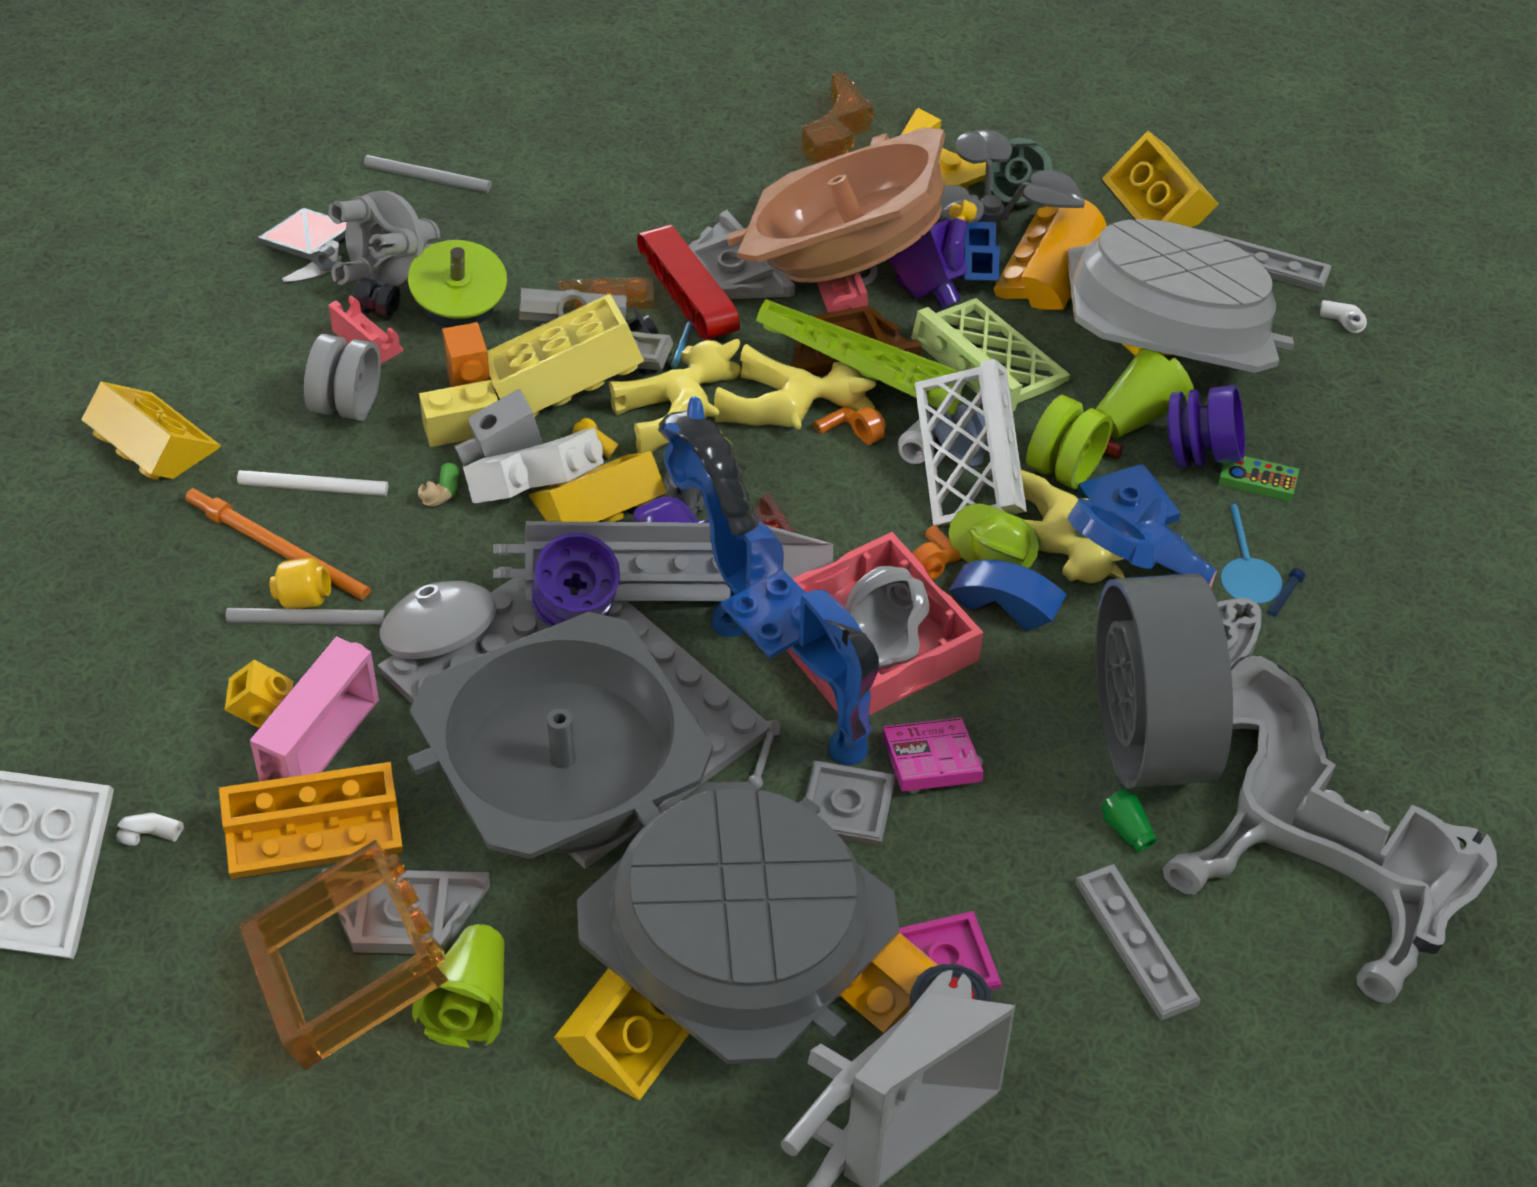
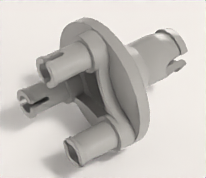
[328,191,440,287]

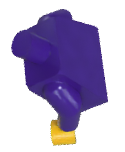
[888,200,977,309]

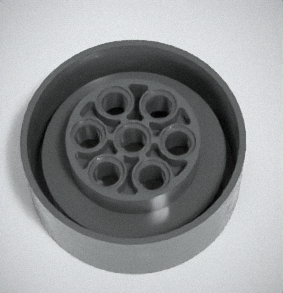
[1095,573,1233,789]

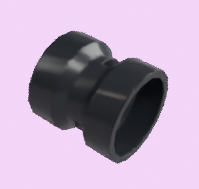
[354,277,401,319]

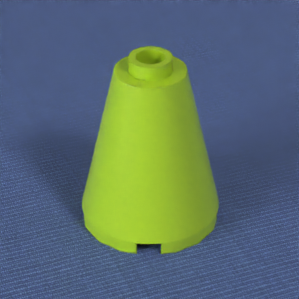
[1095,348,1194,439]
[412,924,505,1048]

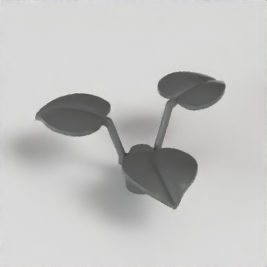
[935,129,1085,232]

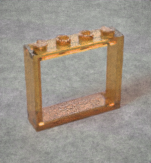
[238,839,448,1070]

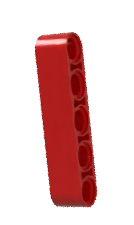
[637,225,740,341]

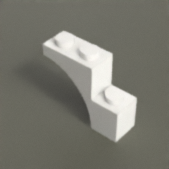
[463,428,604,503]

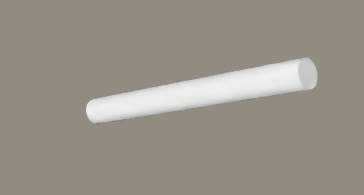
[237,470,389,496]

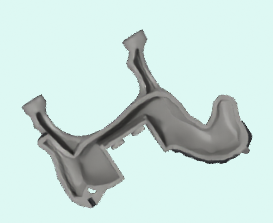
[1162,655,1497,1003]

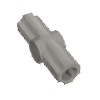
[519,288,627,321]

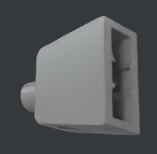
[454,389,543,466]

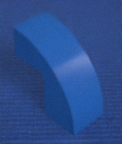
[961,222,1000,282]
[949,560,1066,631]

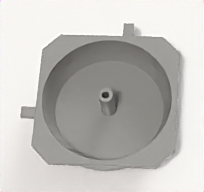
[1067,219,1294,373]

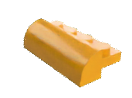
[993,199,1107,310]
[219,762,404,879]
[840,932,938,1034]

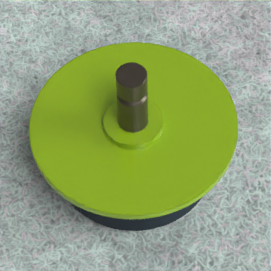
[408,240,507,328]

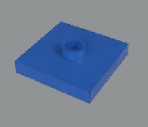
[1077,463,1180,525]

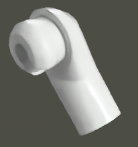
[1319,300,1367,333]
[116,813,184,846]

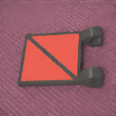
[258,208,347,272]

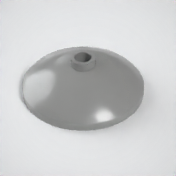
[379,581,496,659]

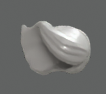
[844,566,930,670]

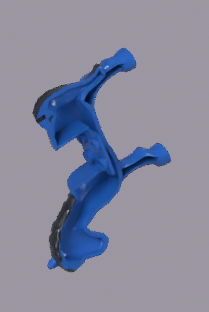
[658,396,879,766]

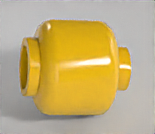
[269,558,331,609]

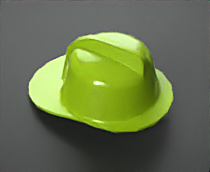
[948,503,1039,568]

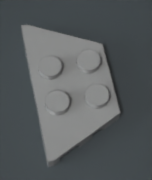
[689,210,795,299]
[322,869,490,954]

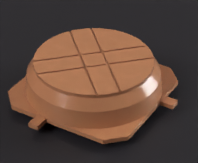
[727,128,946,283]

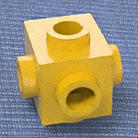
[224,660,294,728]

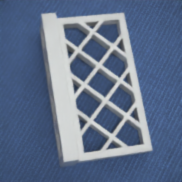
[915,359,1027,526]

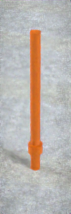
[185,488,371,601]

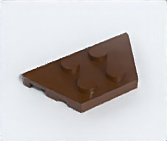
[790,305,922,376]

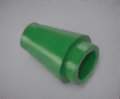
[1100,789,1158,853]

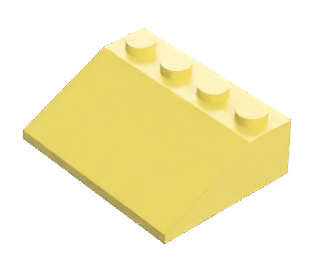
[487,294,644,417]

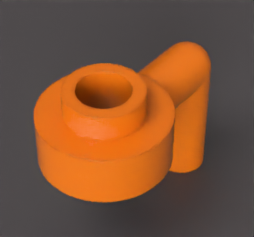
[813,406,886,446]
[912,525,961,580]

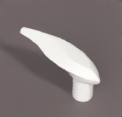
[282,240,342,282]

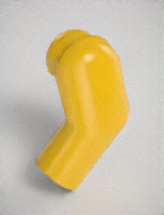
[572,418,619,459]

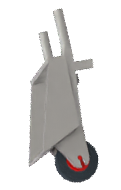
[781,964,1016,1187]

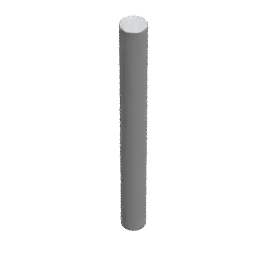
[364,155,492,193]
[226,608,386,626]

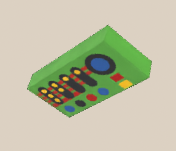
[1218,456,1300,502]

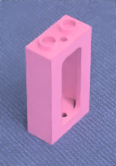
[250,636,379,782]

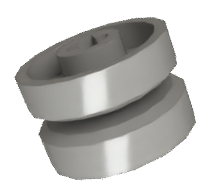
[304,334,381,421]

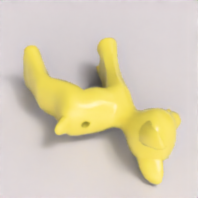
[609,339,741,453]
[714,344,876,430]
[1021,469,1125,584]

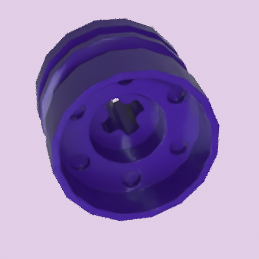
[1167,385,1245,468]
[531,533,620,627]

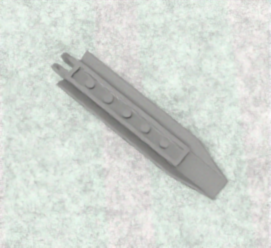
[493,521,833,601]

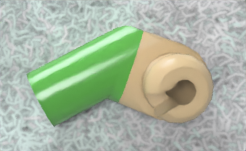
[418,463,459,507]

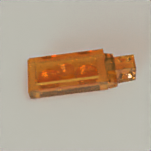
[557,277,654,309]

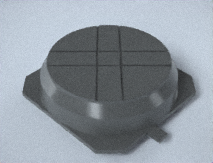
[407,611,713,859]
[577,781,900,1064]

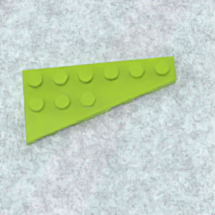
[756,299,962,416]

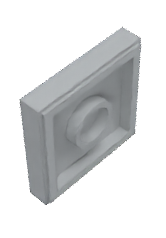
[806,760,895,847]

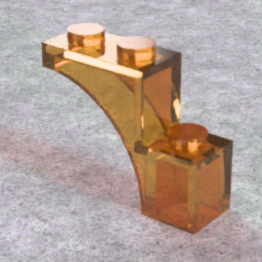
[801,71,874,165]

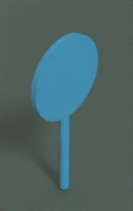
[1221,504,1282,603]

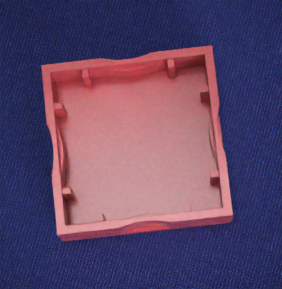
[786,532,983,715]

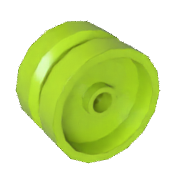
[1026,394,1113,490]

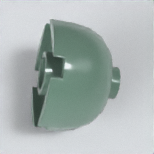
[985,138,1054,207]

